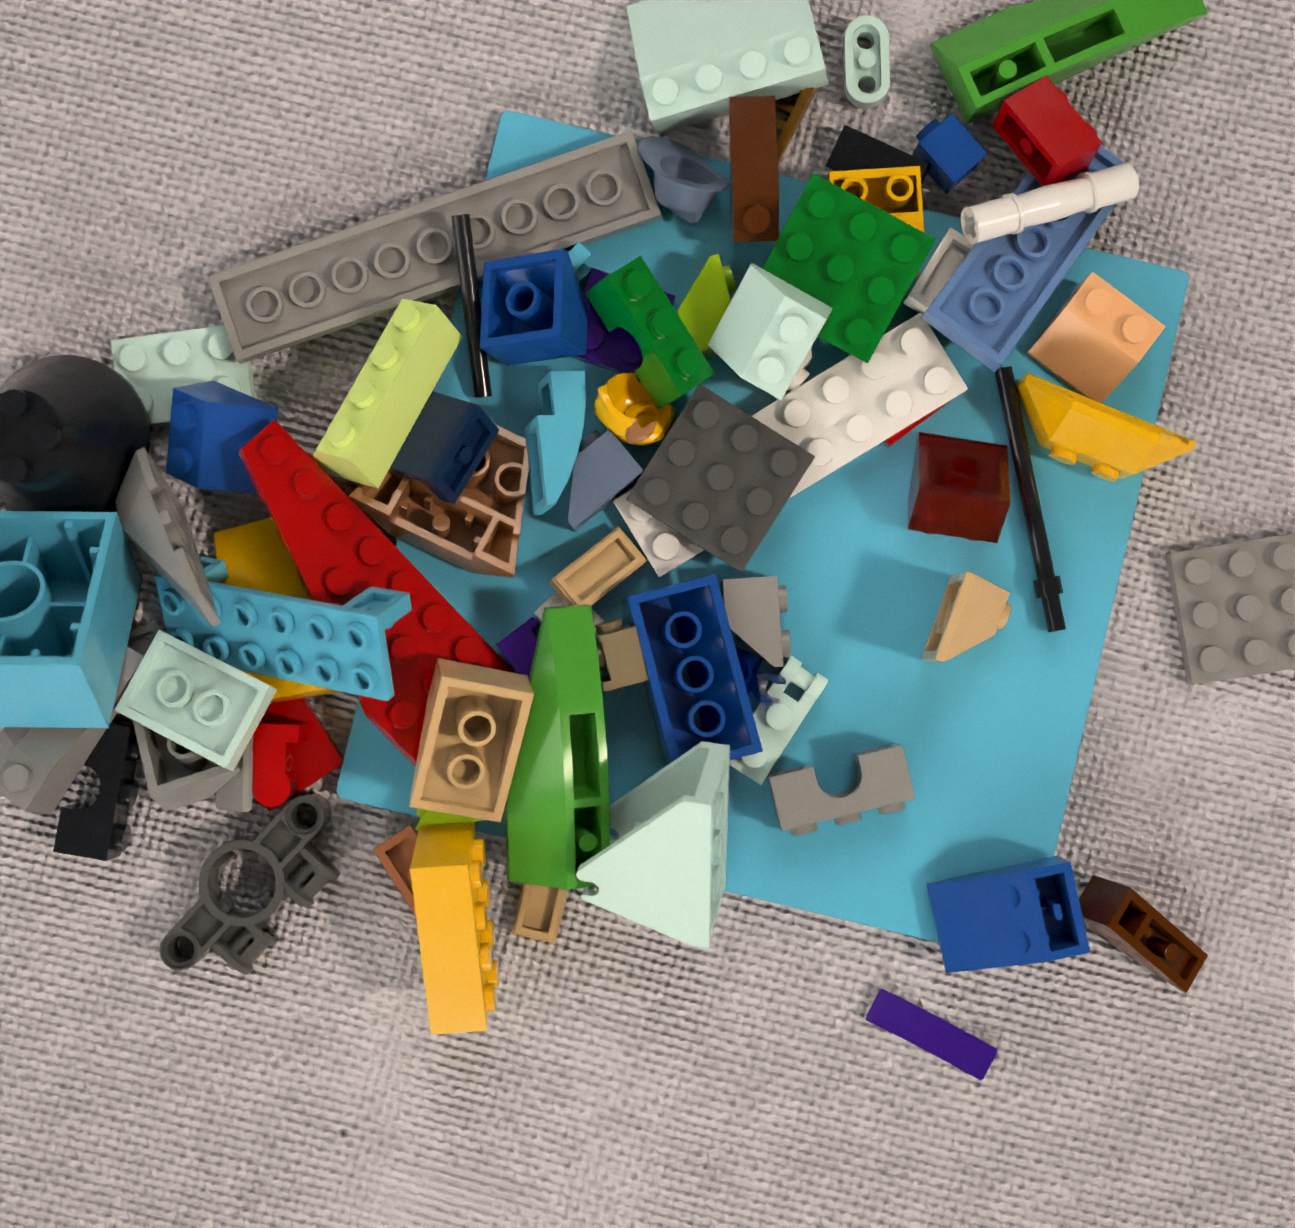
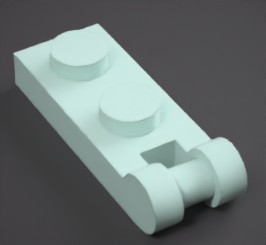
[729,655,829,785]

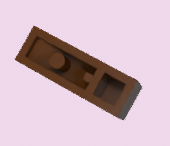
[729,95,779,242]
[1079,875,1208,993]

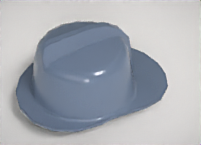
[637,136,729,223]

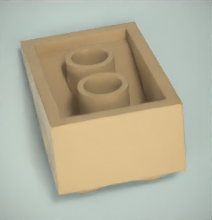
[409,658,534,822]

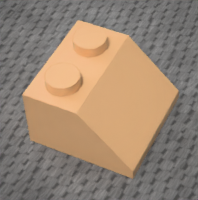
[1026,272,1166,403]

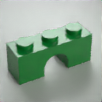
[585,255,715,409]

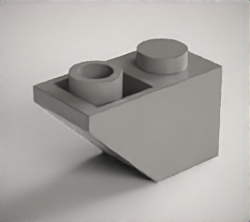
[721,576,791,667]

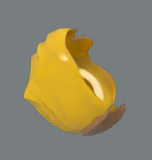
[594,373,675,445]

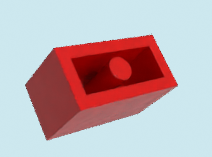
[993,75,1103,186]

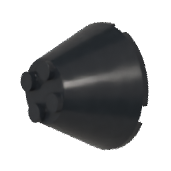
[0,355,152,516]

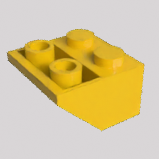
[828,166,924,232]

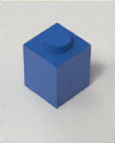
[912,114,988,194]

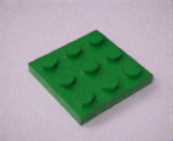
[762,173,936,363]

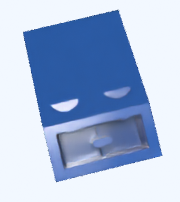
[926,855,1091,973]

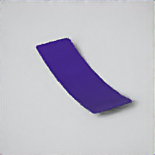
[866,989,997,1080]

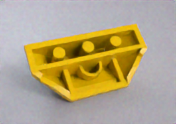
[1016,373,1197,482]

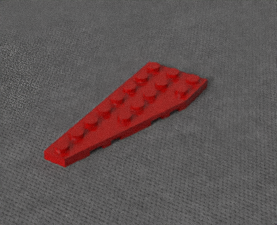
[238,419,515,766]

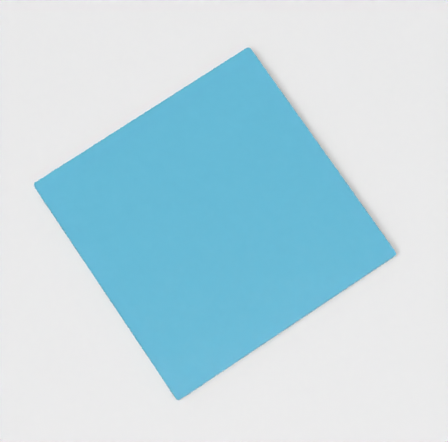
[336,111,1189,943]

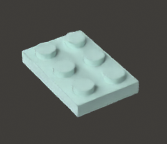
[111,325,255,427]
[115,630,277,771]

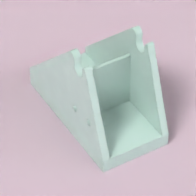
[576,741,730,948]

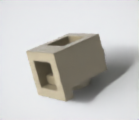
[595,618,649,692]

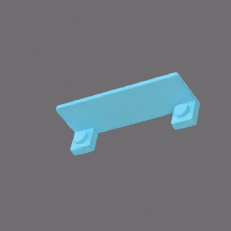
[155,556,412,701]

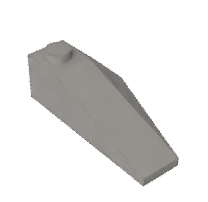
[115,447,221,627]
[127,621,241,811]
[0,645,144,815]

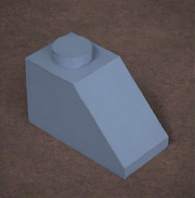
[568,429,644,532]

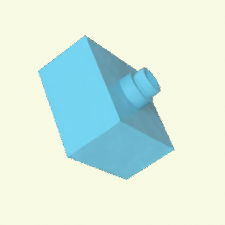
[0,511,142,728]

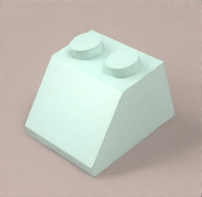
[708,263,833,400]

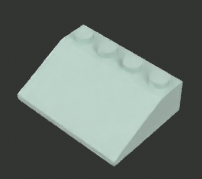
[626,0,829,135]

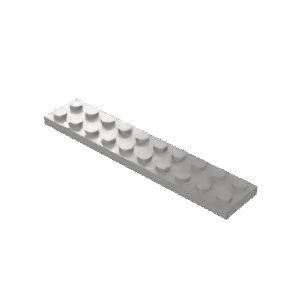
[207,130,661,364]

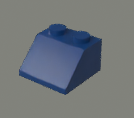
[480,248,588,366]
[166,381,279,494]

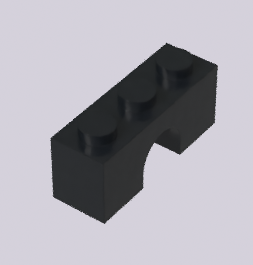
[53,720,142,861]

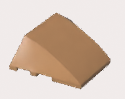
[348,424,529,578]

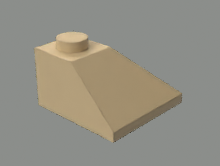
[921,571,1012,662]

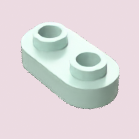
[843,15,890,109]

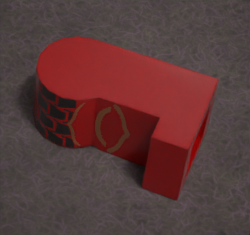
[252,721,307,807]

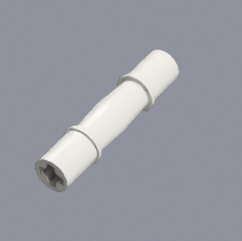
[960,163,1139,244]

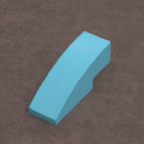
[525,370,586,515]

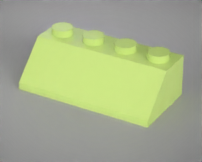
[312,298,463,488]

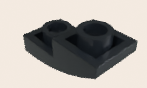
[826,125,931,185]

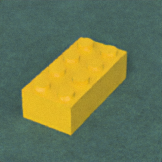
[410,822,499,1035]

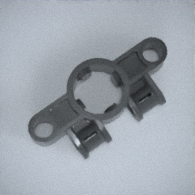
[159,793,340,975]

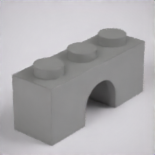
[767,743,916,836]

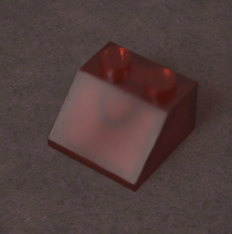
[908,432,1011,543]

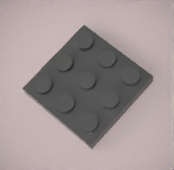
[626,384,815,573]

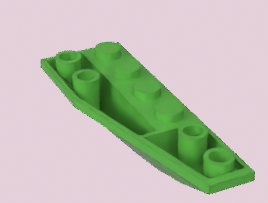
[930,0,1208,125]
[505,604,610,890]

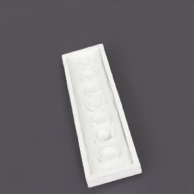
[613,312,968,578]

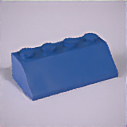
[622,574,763,766]

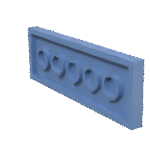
[921,146,1138,372]

